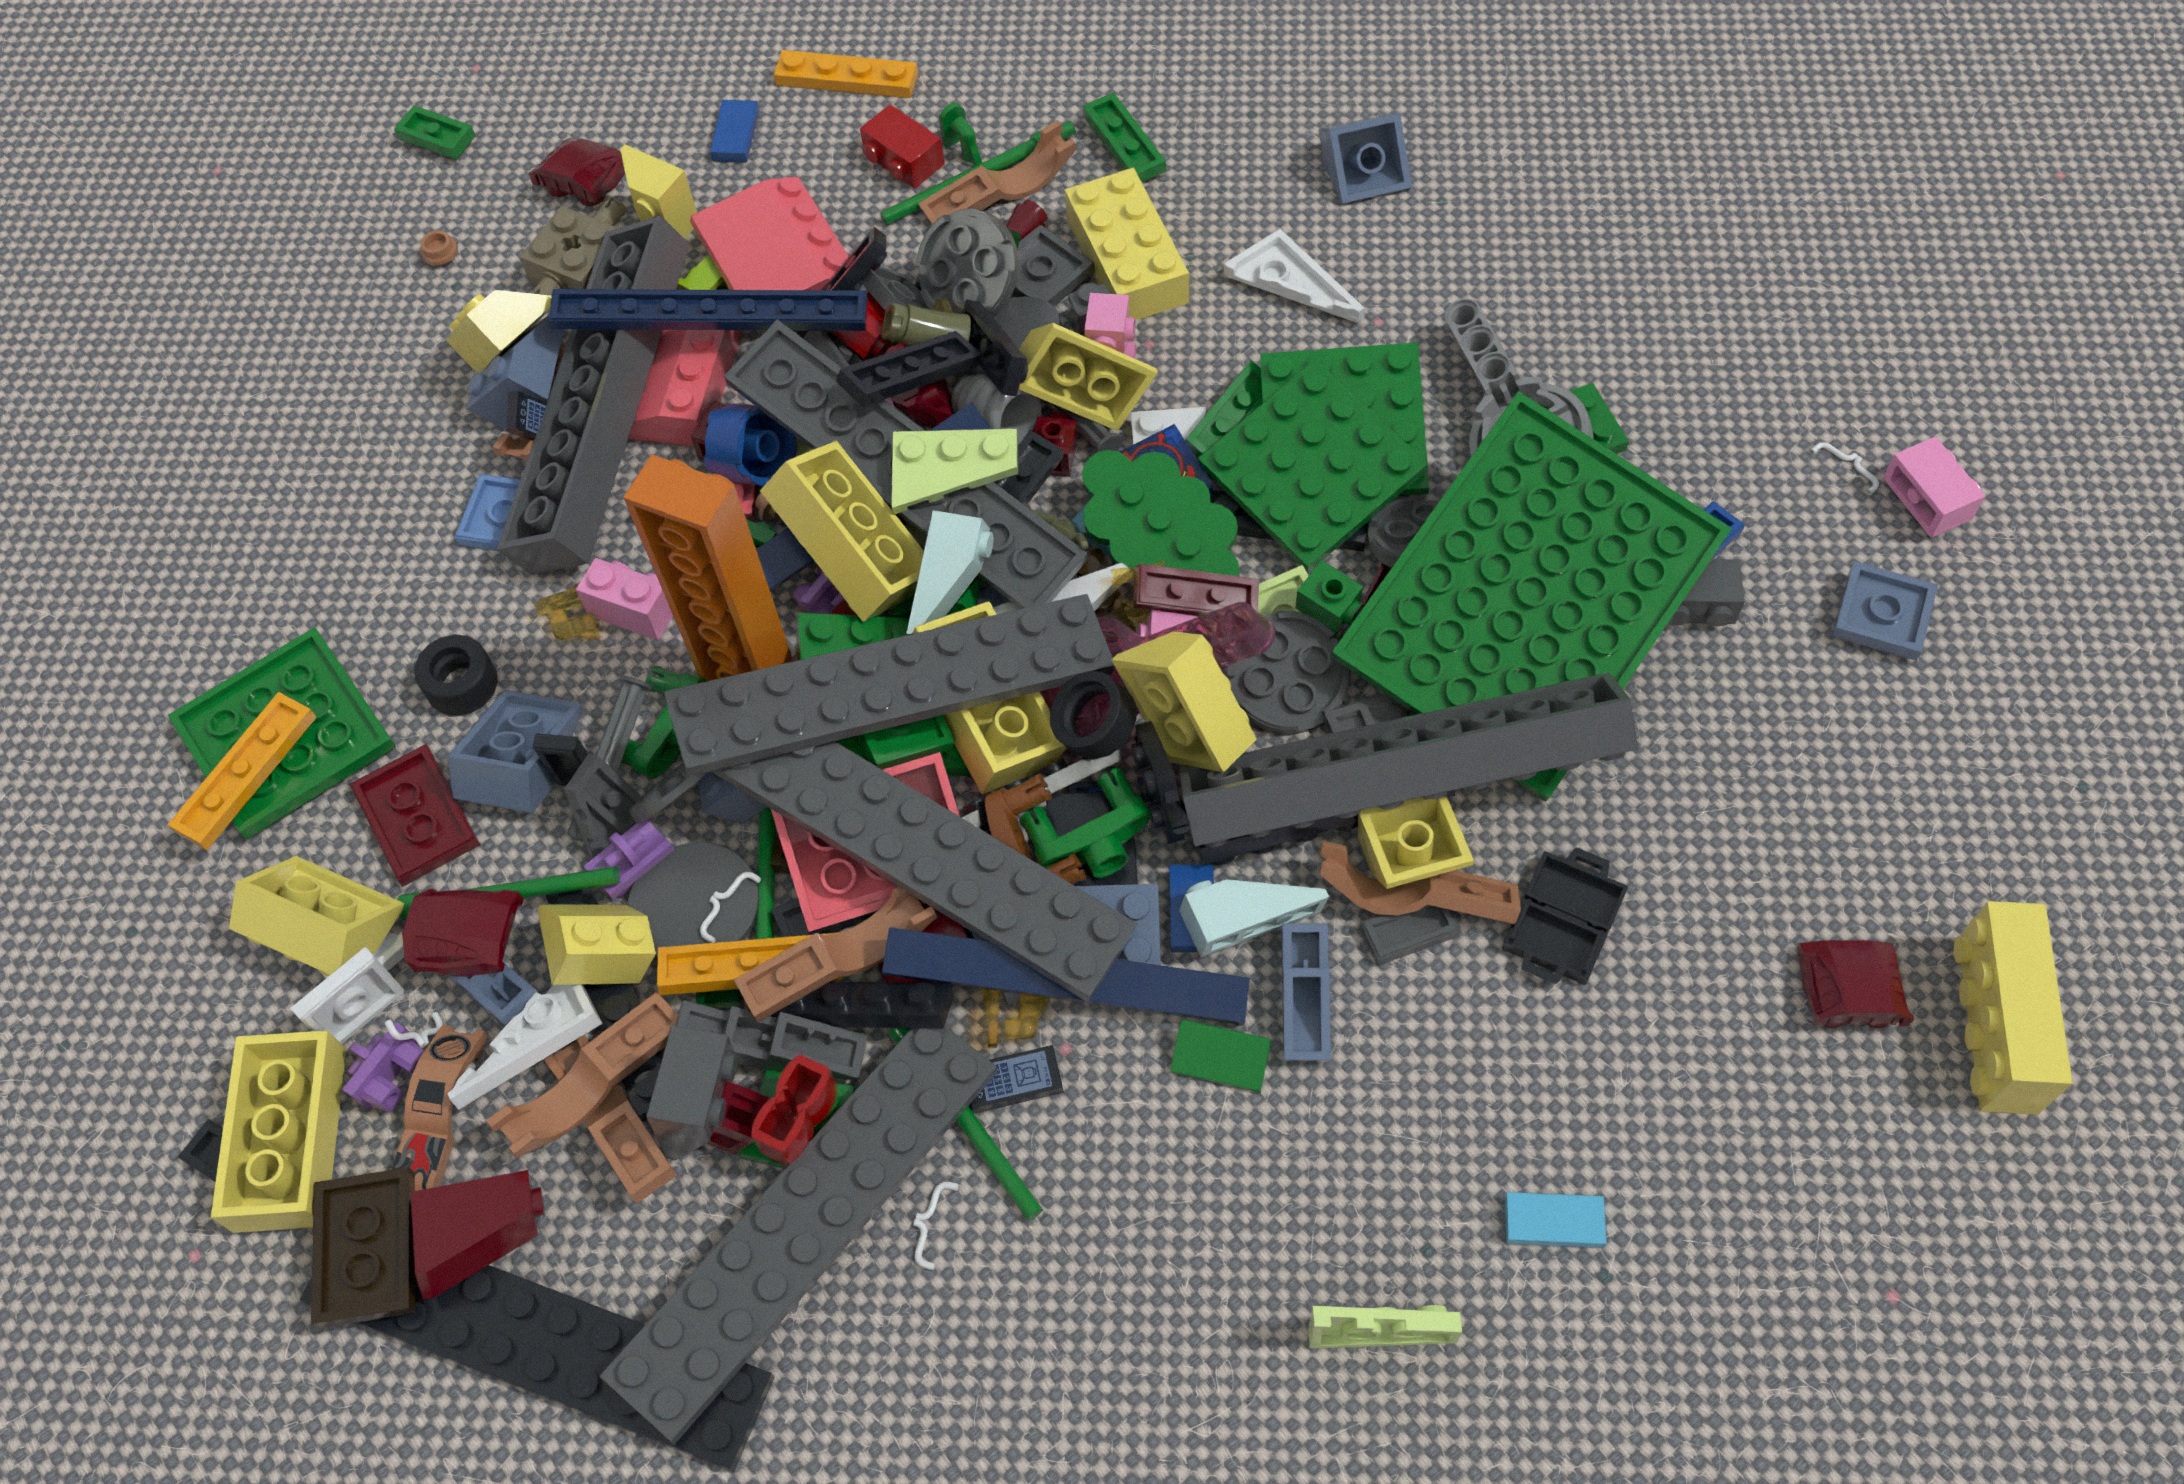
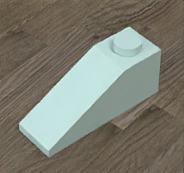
[906,510,994,635]
[1179,879,1329,957]

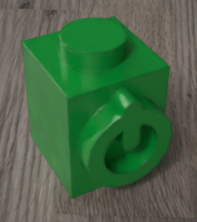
[1295,560,1364,635]

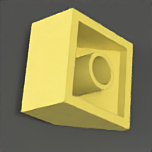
[620,144,697,239]
[1358,795,1474,889]
[537,905,656,985]

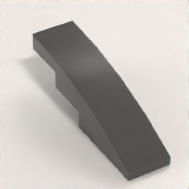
[675,1000,868,1081]

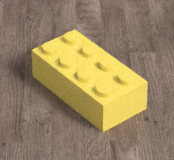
[1064,167,1189,321]
[760,441,924,622]
[912,601,1066,794]
[1954,901,2073,1115]
[211,1030,347,1233]

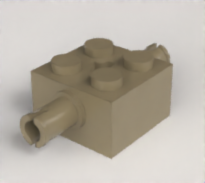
[519,196,627,316]

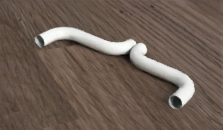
[1810,442,1879,495]
[700,872,762,943]
[385,1012,443,1046]
[914,1182,959,1271]

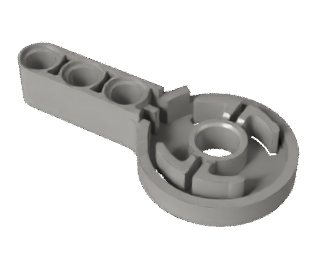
[1445,298,1593,456]

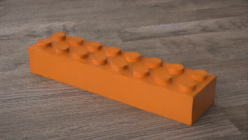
[623,454,792,681]

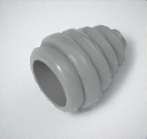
[951,373,1041,445]

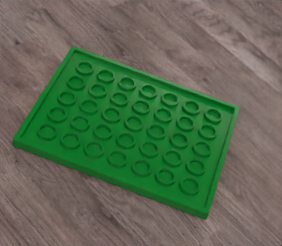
[1330,391,1732,802]

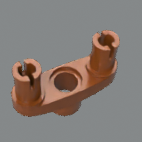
[985,774,1086,884]

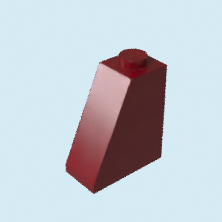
[411,1170,545,1300]

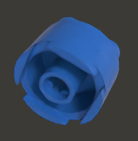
[704,404,797,486]

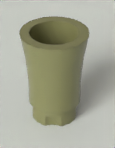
[881,303,971,347]

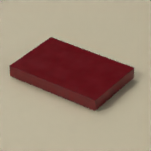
[349,743,481,887]

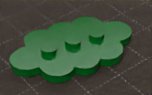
[1082,450,1240,576]

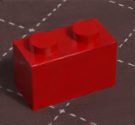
[860,104,945,189]

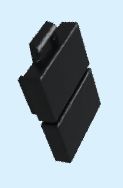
[1046,781,1138,886]
[1502,847,1628,985]

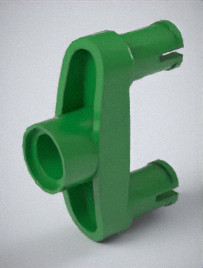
[621,666,707,778]
[1019,768,1151,878]

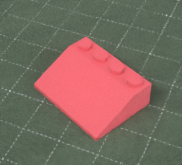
[690,177,849,290]
[628,330,743,447]
[771,752,959,932]

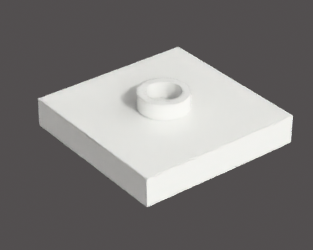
[290,947,405,1044]

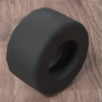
[414,634,498,716]

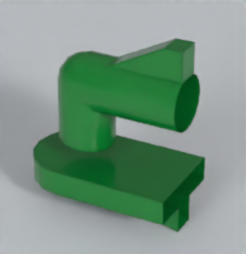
[939,103,982,166]

